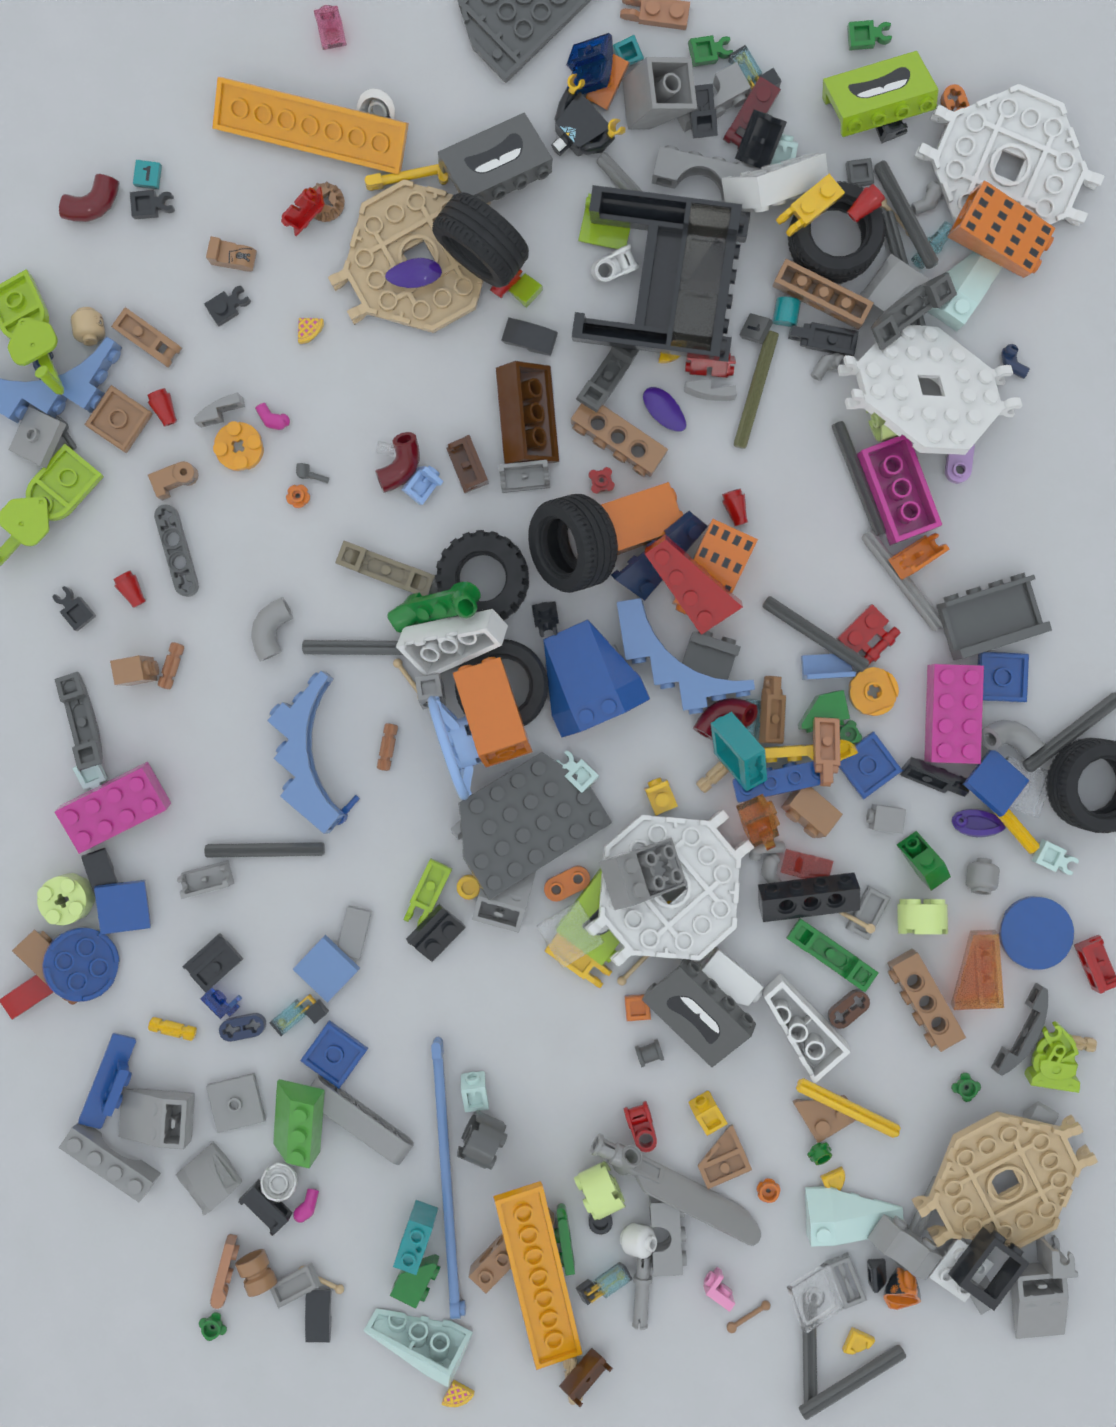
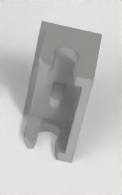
[499,460,550,493]
[177,860,234,899]
[1036,1235,1078,1279]

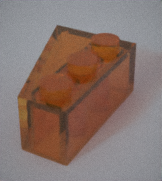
[951,930,1004,1010]

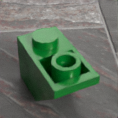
[798,690,850,733]
[896,831,951,891]
[390,1254,441,1309]

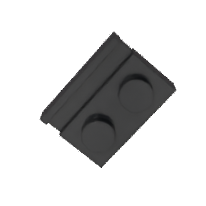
[406,904,466,962]
[182,933,243,993]

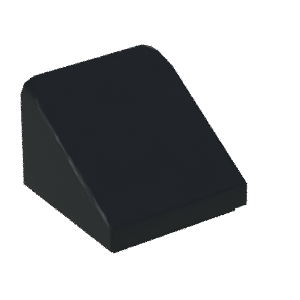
[867,1258,887,1293]

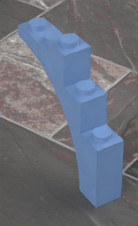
[0,337,122,423]
[617,598,755,715]
[267,671,345,834]

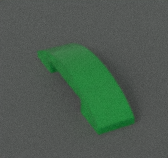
[786,918,879,992]

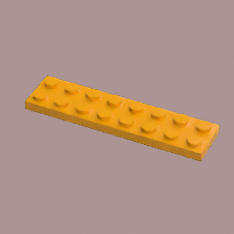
[212,77,409,175]
[493,1181,582,1370]

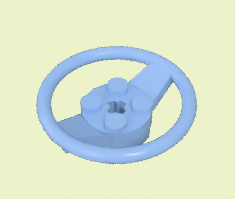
[427,696,482,800]

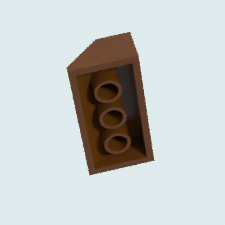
[496,361,559,464]

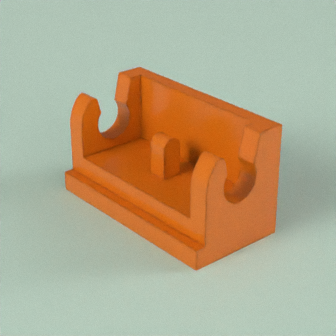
[888,533,950,580]

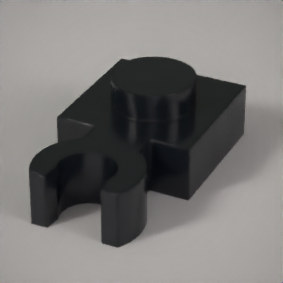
[130,190,175,219]
[204,286,251,326]
[52,586,96,631]
[532,601,559,637]

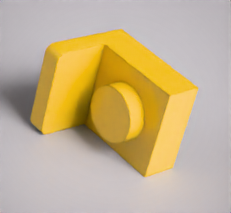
[644,777,678,815]
[688,1091,728,1136]

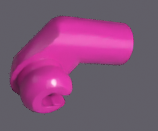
[293,1189,319,1223]

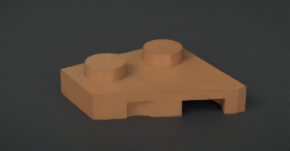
[793,1095,856,1143]
[698,1124,752,1189]

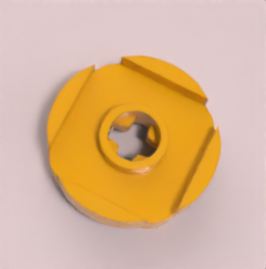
[213,421,264,471]
[848,667,899,716]

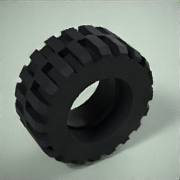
[435,530,529,621]

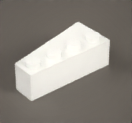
[722,153,828,212]
[396,609,508,676]
[763,973,850,1083]

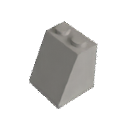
[622,57,697,129]

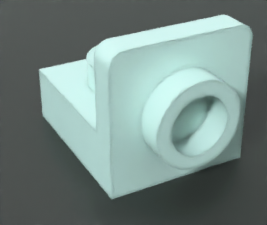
[770,134,798,165]
[461,1071,489,1112]

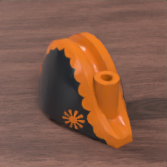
[884,1267,921,1310]

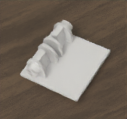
[928,1238,994,1302]

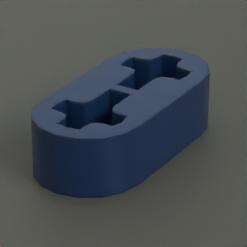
[219,1013,266,1042]

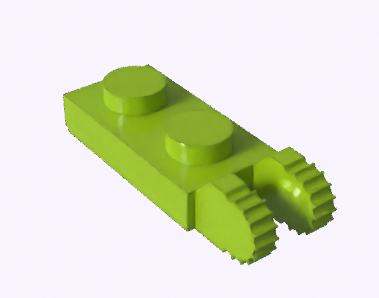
[403,858,453,927]

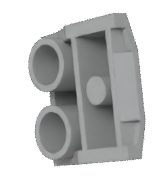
[859,254,930,312]
[176,1142,242,1215]

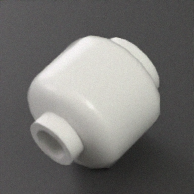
[620,1223,657,1259]

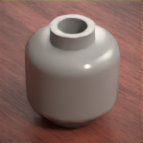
[966,858,1000,895]

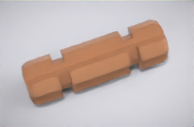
[158,642,184,689]
[377,723,398,771]

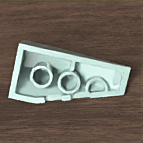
[927,252,1002,332]
[805,1186,904,1247]
[364,1308,473,1387]

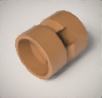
[235,1249,277,1297]

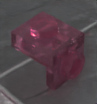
[314,5,347,50]

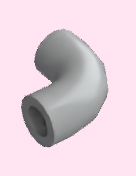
[251,597,293,661]
[981,720,1045,760]

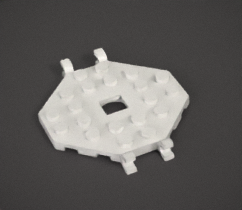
[914,84,1105,227]
[837,325,1022,455]
[584,810,754,967]

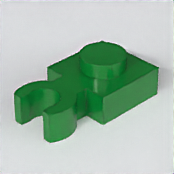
[847,20,892,51]
[688,35,733,67]

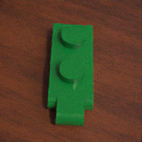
[554,1203,575,1276]

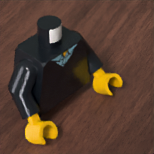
[551,74,626,156]

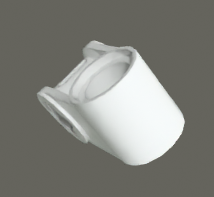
[591,244,640,282]

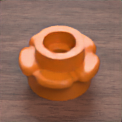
[286,484,310,508]
[756,1178,781,1203]

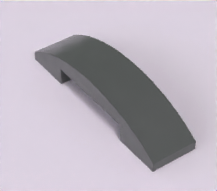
[871,272,957,350]
[576,347,640,413]
[55,672,103,771]
[991,983,1048,1076]

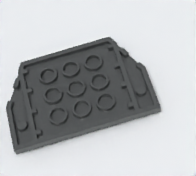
[457,0,591,83]
[458,752,612,900]

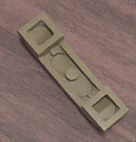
[335,541,435,596]

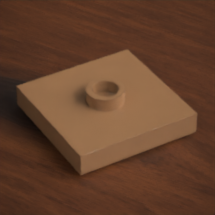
[84,385,154,453]

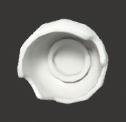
[260,1163,298,1202]

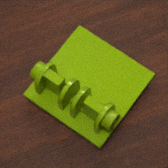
[578,193,630,250]

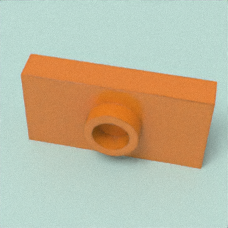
[586,52,630,110]

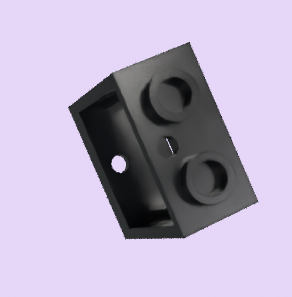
[948,1227,1029,1311]

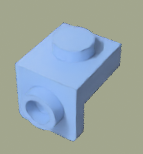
[401,466,444,505]

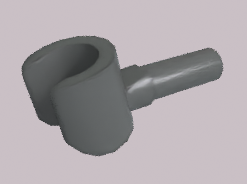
[57,416,77,450]
[296,463,329,483]

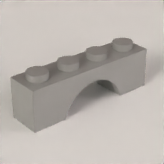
[652,145,755,201]
[59,1123,161,1202]

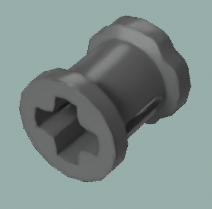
[635,1039,664,1068]

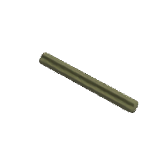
[734,330,779,449]

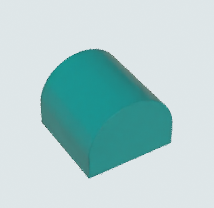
[611,35,644,67]
[772,296,801,327]

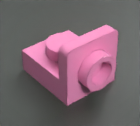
[703,1267,735,1312]

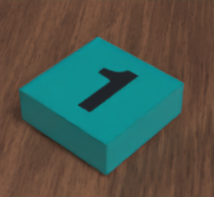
[133,160,162,190]

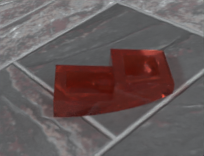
[780,849,834,879]

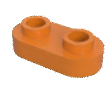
[544,866,590,902]

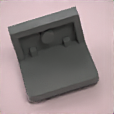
[682,631,741,680]

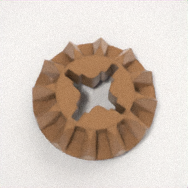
[313,181,345,222]

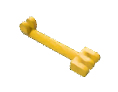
[365,164,448,191]

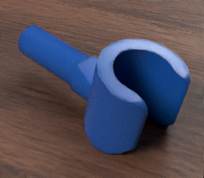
[337,795,360,825]

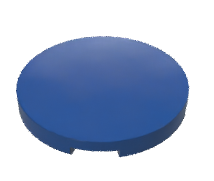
[999,896,1074,970]
[42,928,119,1002]

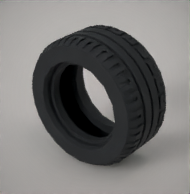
[788,181,886,284]
[432,192,529,288]
[528,494,618,593]
[455,639,548,726]
[1046,738,1116,833]

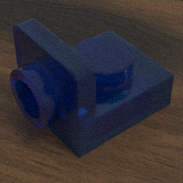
[200,988,242,1019]

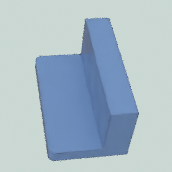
[801,654,856,680]

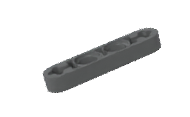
[154,504,199,597]

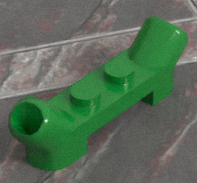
[387,582,481,633]

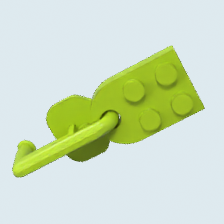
[0,269,64,395]
[0,444,104,566]

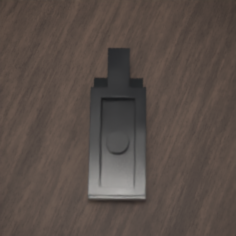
[788,322,859,356]
[900,757,969,797]

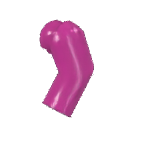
[255,403,290,430]

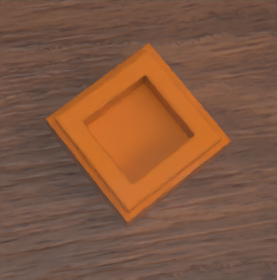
[625,994,651,1021]

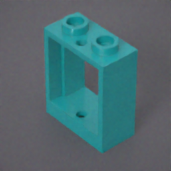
[711,712,767,792]
[393,1200,438,1275]

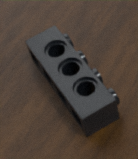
[758,872,860,922]

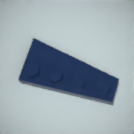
[611,511,708,601]

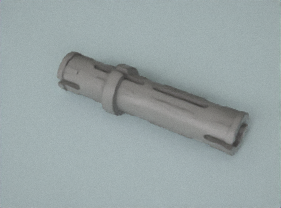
[632,1255,652,1330]

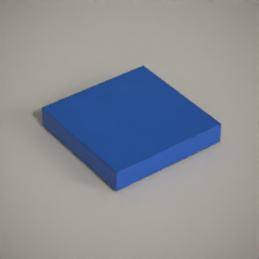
[978,652,1029,702]
[839,732,903,799]
[963,750,1030,817]
[94,880,151,935]
[300,1020,368,1089]

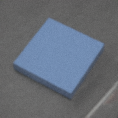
[293,935,360,1003]

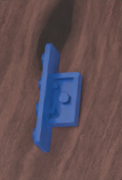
[732,761,834,803]
[78,1033,136,1129]

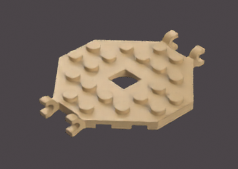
[328,179,491,333]
[911,1111,1098,1248]

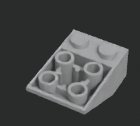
[599,838,687,910]
[472,871,536,933]
[118,1088,195,1150]
[1011,1262,1069,1339]

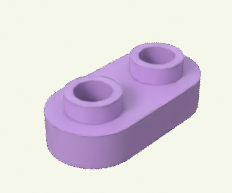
[945,444,975,484]

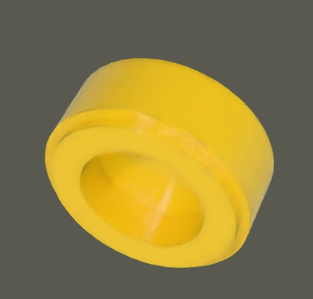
[457,874,481,900]

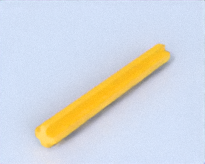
[796,1078,901,1138]

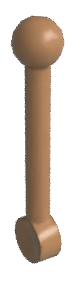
[727,1300,771,1333]

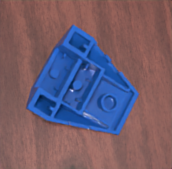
[543,619,650,738]

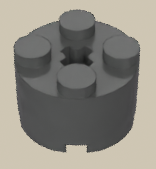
[457,1110,507,1170]

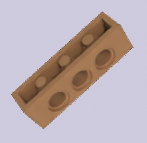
[772,259,874,330]
[571,403,668,477]
[887,949,966,1052]
[468,1208,554,1294]

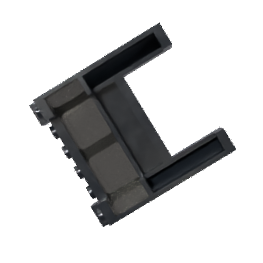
[572,185,751,362]

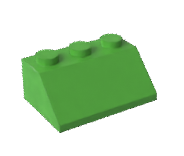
[273,1079,325,1168]

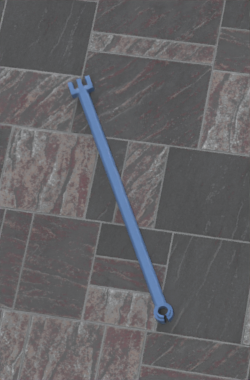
[431,1037,466,1319]

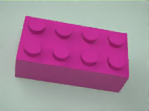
[857,435,942,546]
[924,664,984,764]
[54,761,171,854]

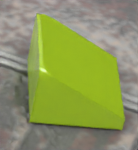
[509,273,543,308]

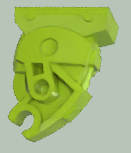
[1024,1021,1080,1093]

